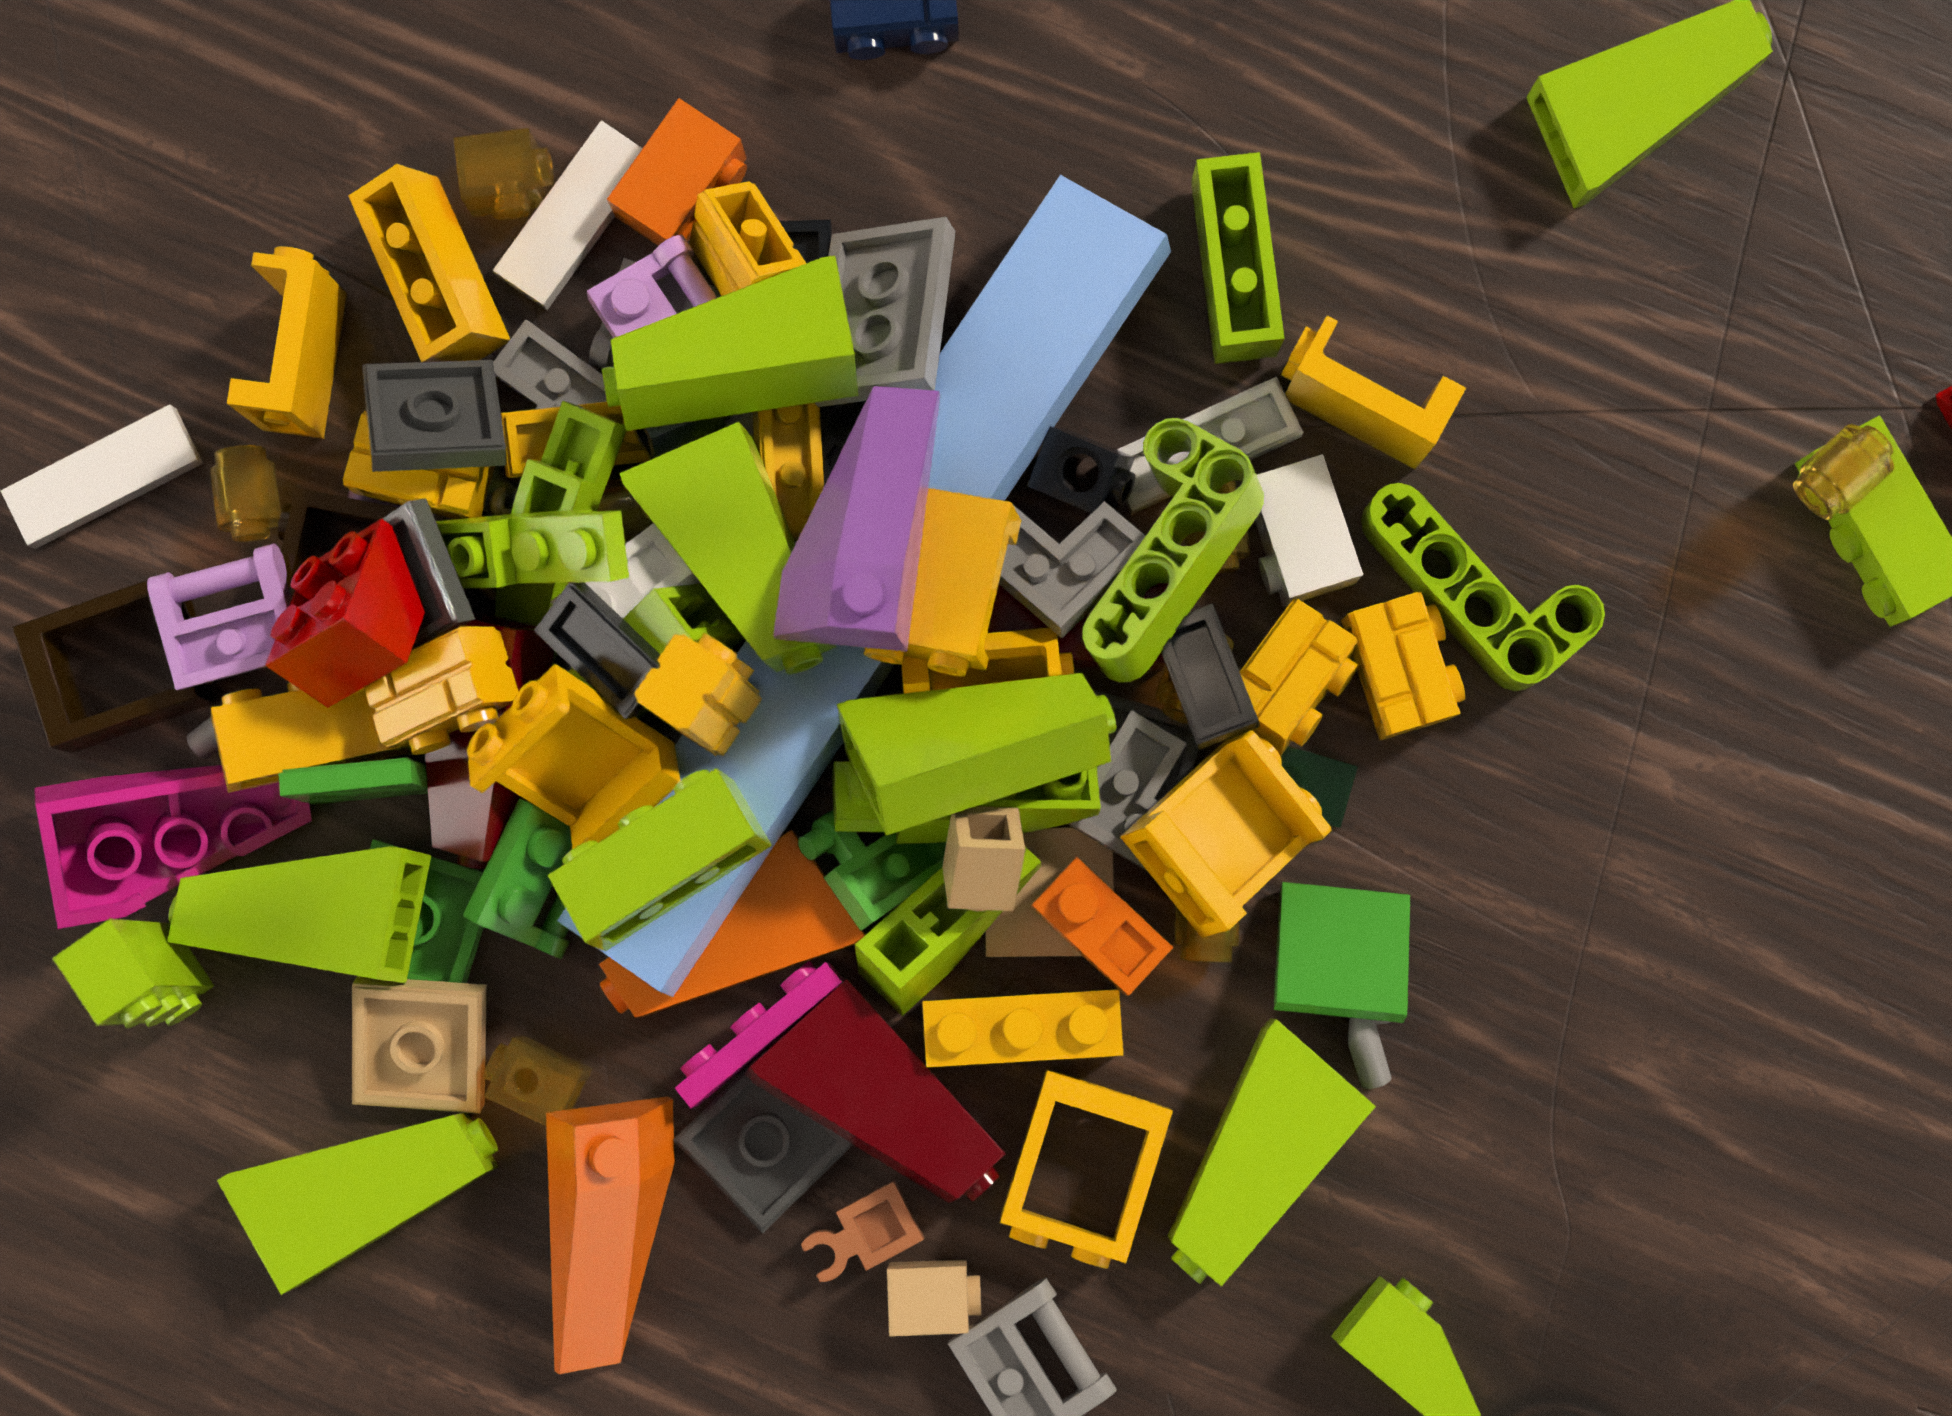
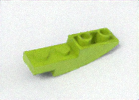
[494,401,626,666]
[436,509,629,588]
[832,762,1101,844]

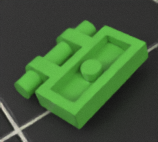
[798,810,946,931]

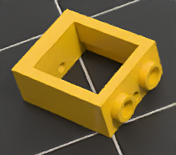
[1000,1069,1173,1269]

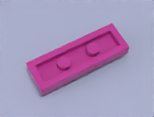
[674,961,845,1108]

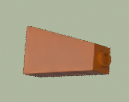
[599,830,866,1018]

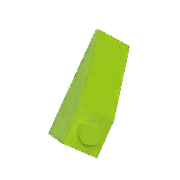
[855,847,1041,1016]
[1331,1275,1481,1416]

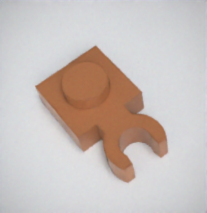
[801,1180,925,1282]

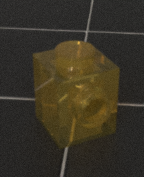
[453,128,554,220]
[483,1036,593,1126]

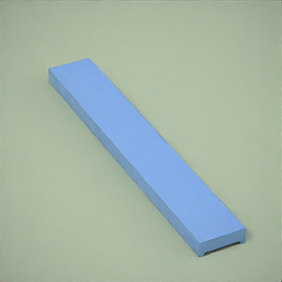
[557,175,1171,997]

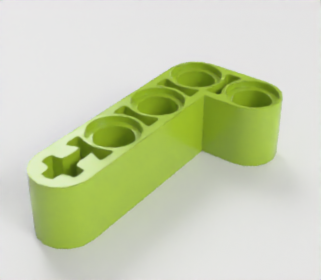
[1082,418,1264,682]
[1361,483,1605,691]

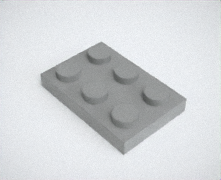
[815,217,956,407]

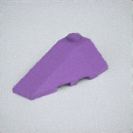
[773,386,940,651]

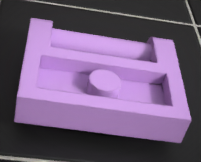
[587,235,717,338]
[147,543,291,690]

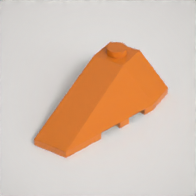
[546,1096,675,1374]

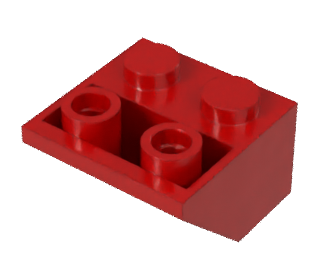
[265,518,425,708]

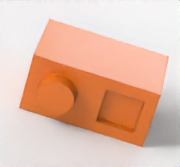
[607,98,747,246]
[1030,857,1174,996]

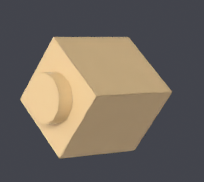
[943,806,1026,911]
[887,1259,981,1336]

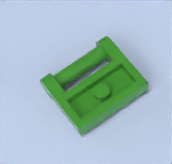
[463,798,572,959]

